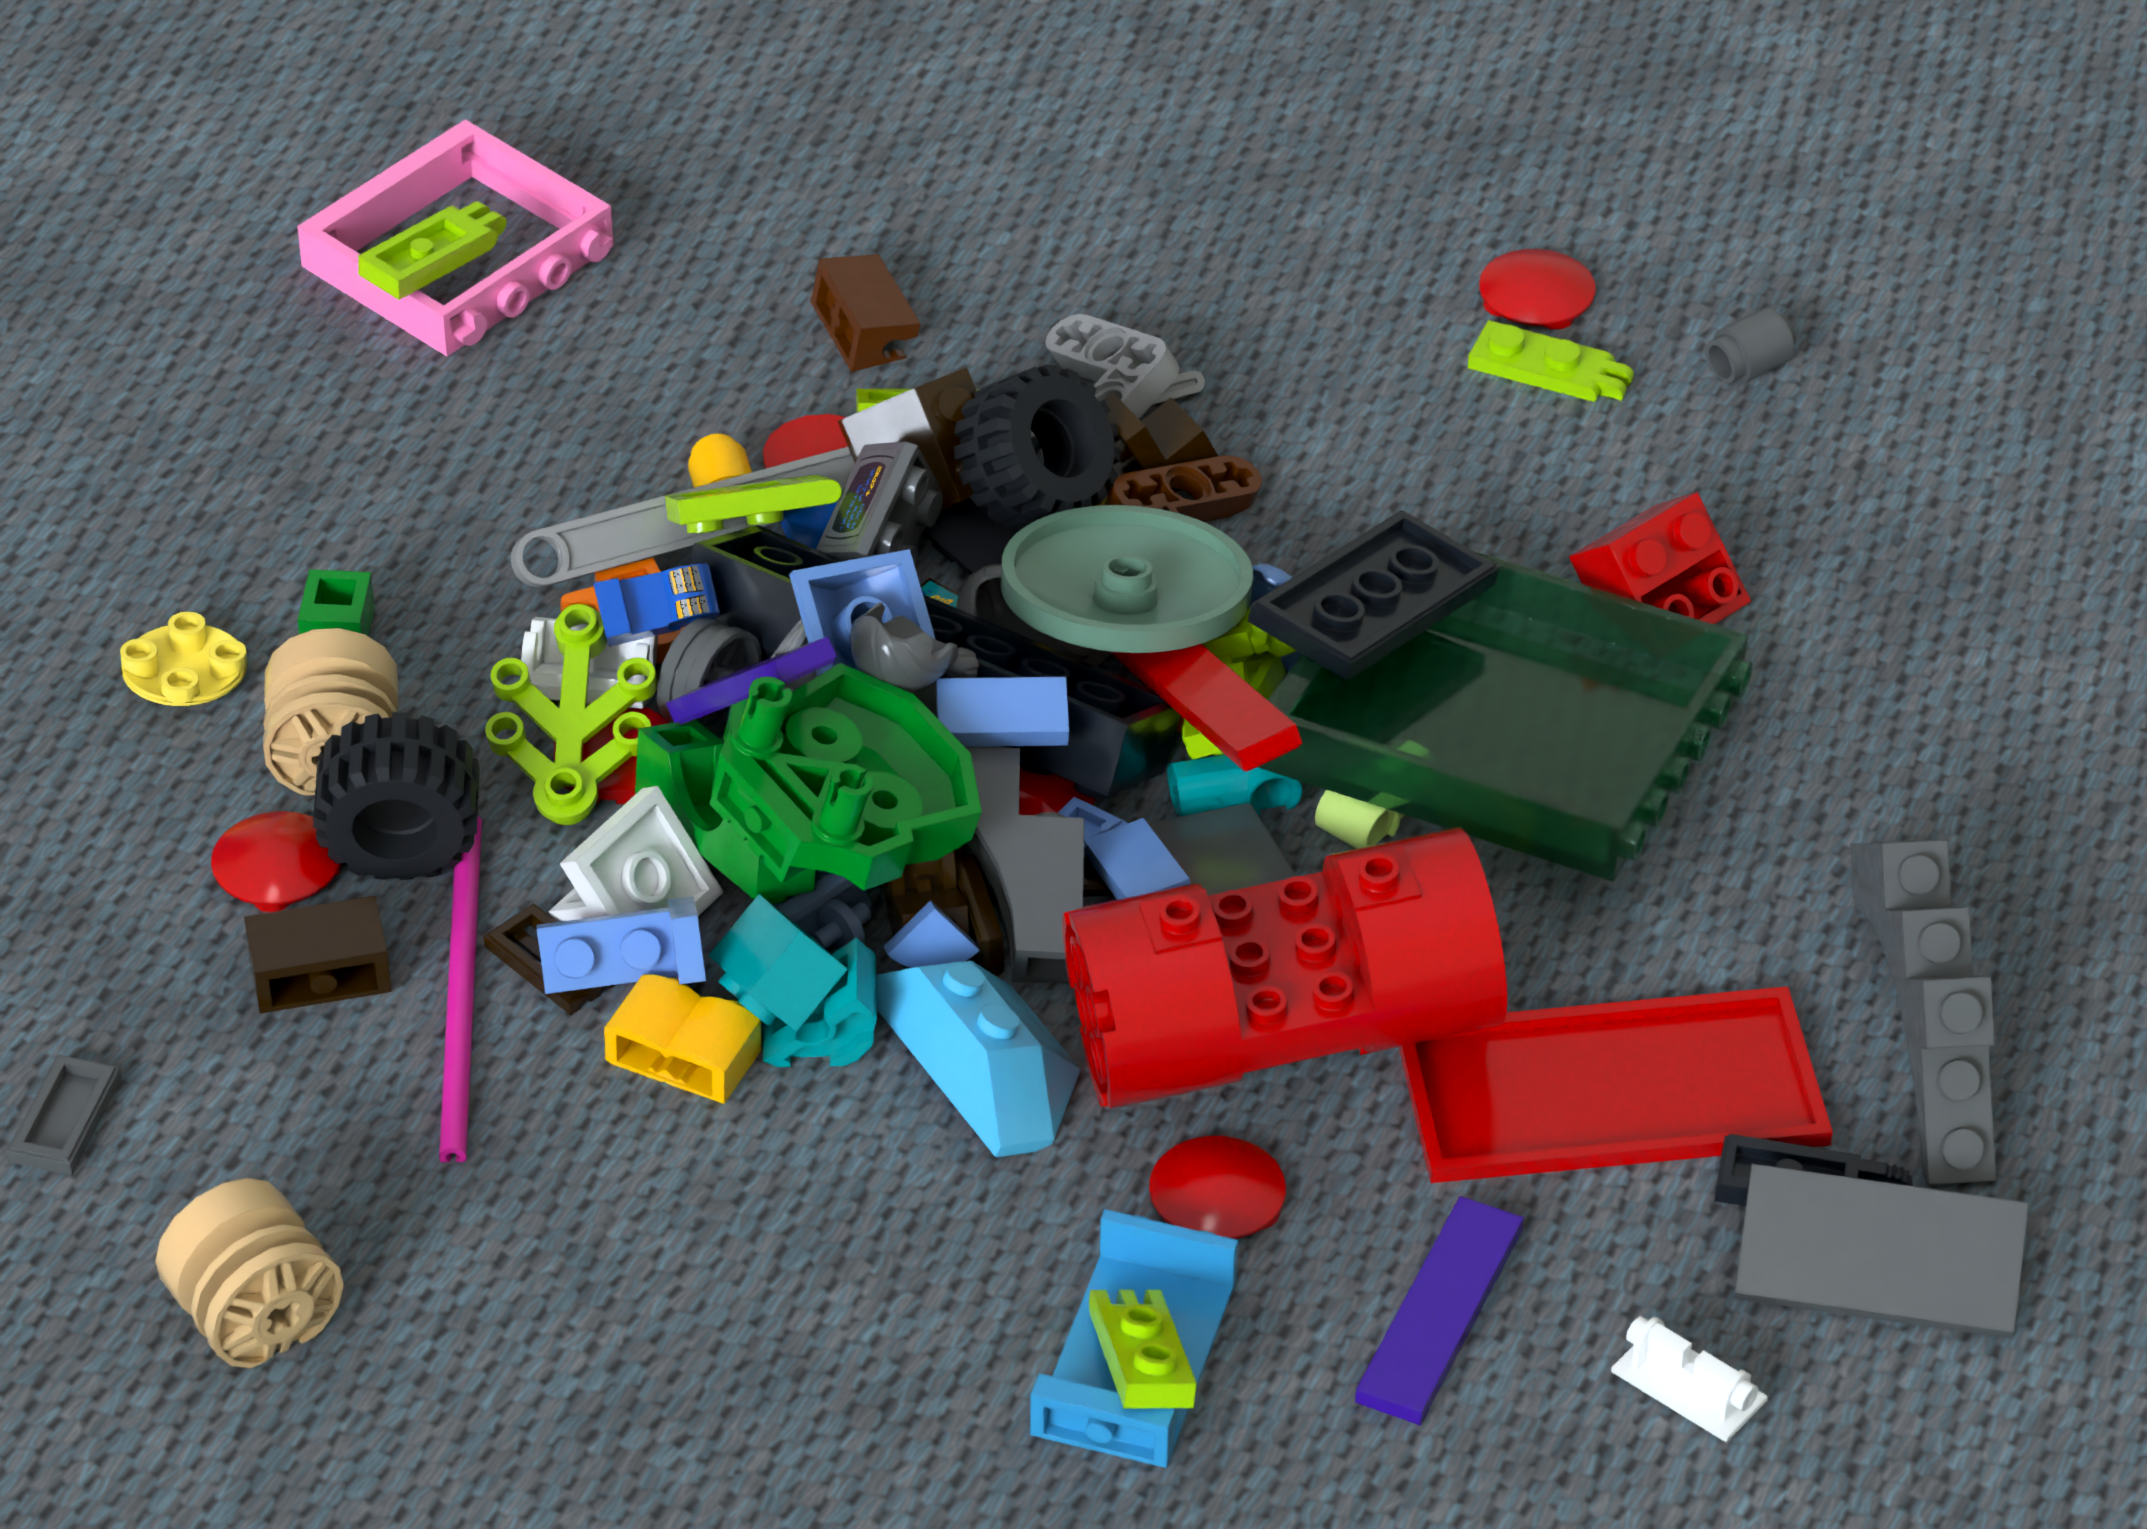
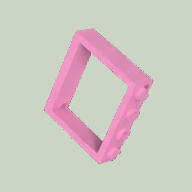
[297,119,614,356]

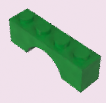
[635,719,816,904]

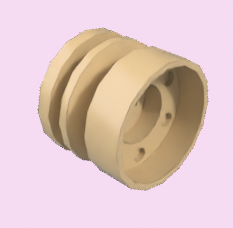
[263,628,398,796]
[155,1178,344,1368]

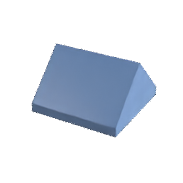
[789,549,936,676]

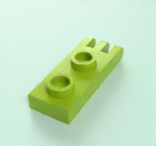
[665,474,841,533]
[1089,1289,1197,1408]

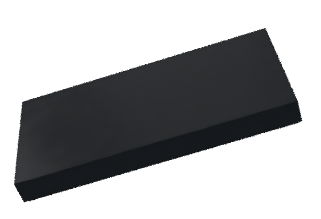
[1248,510,1500,681]

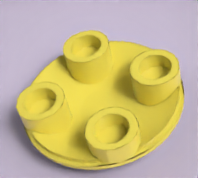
[120,612,247,706]

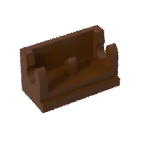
[810,254,921,372]

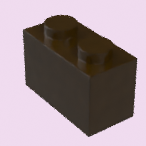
[244,895,392,1014]

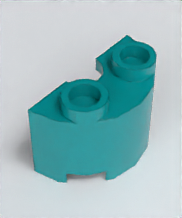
[763,938,877,1067]

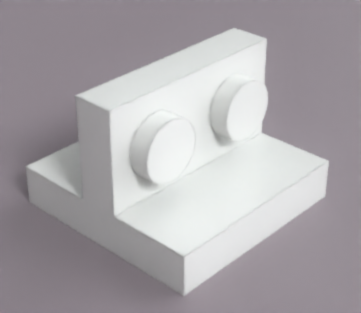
[548,786,723,922]

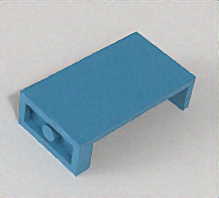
[1030,1209,1238,1468]

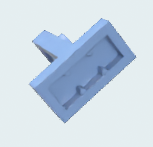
[537,896,706,994]

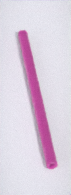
[439,816,482,1162]

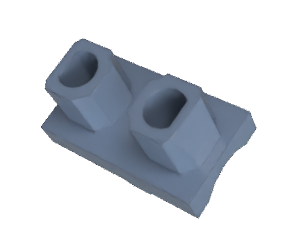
[773,870,873,950]

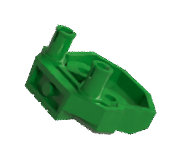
[710,663,982,891]

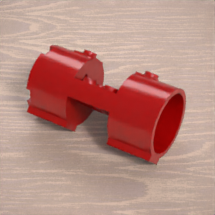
[1062,827,1507,1109]

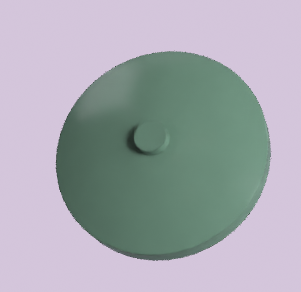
[1000,505,1253,653]

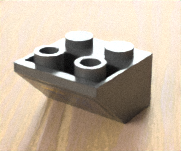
[816,442,943,567]

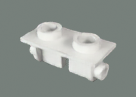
[1611,1316,1768,1443]

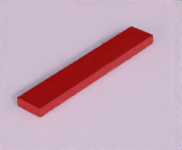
[1110,644,1303,772]

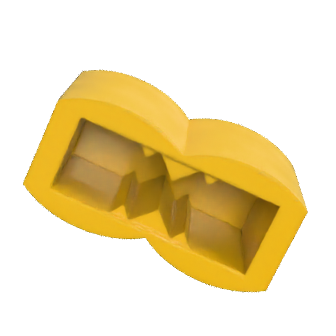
[604,974,761,1104]

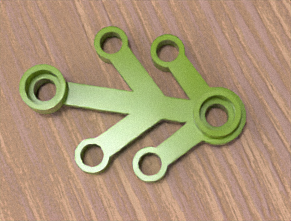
[485,604,658,825]

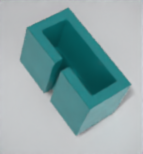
[709,894,848,1032]

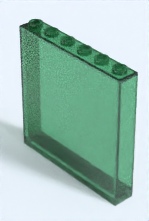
[1258,551,1753,882]

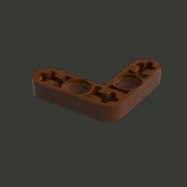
[1104,455,1262,522]

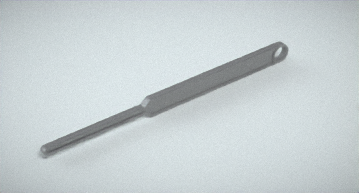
[511,371,1205,588]

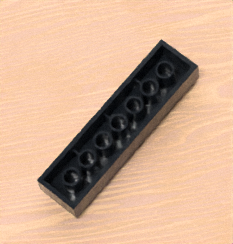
[689,525,1181,799]

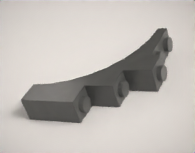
[781,680,1084,983]
[1850,840,1996,1185]

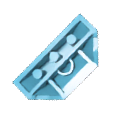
[877,961,1081,1157]

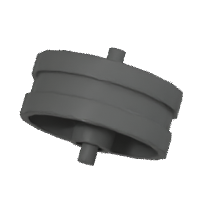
[657,616,762,738]

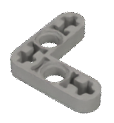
[1041,314,1180,456]

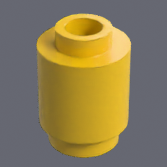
[688,434,752,488]

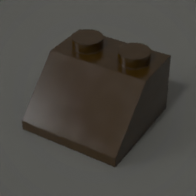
[838,367,977,510]

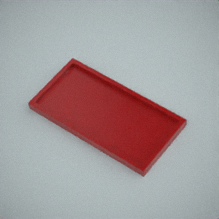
[1399,986,1833,1183]

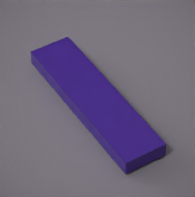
[666,636,837,724]
[1355,1196,1524,1425]

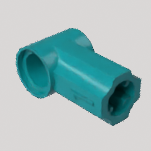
[1167,752,1303,816]

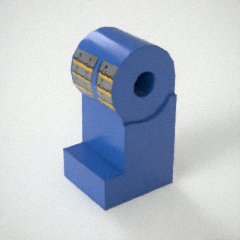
[593,563,721,647]

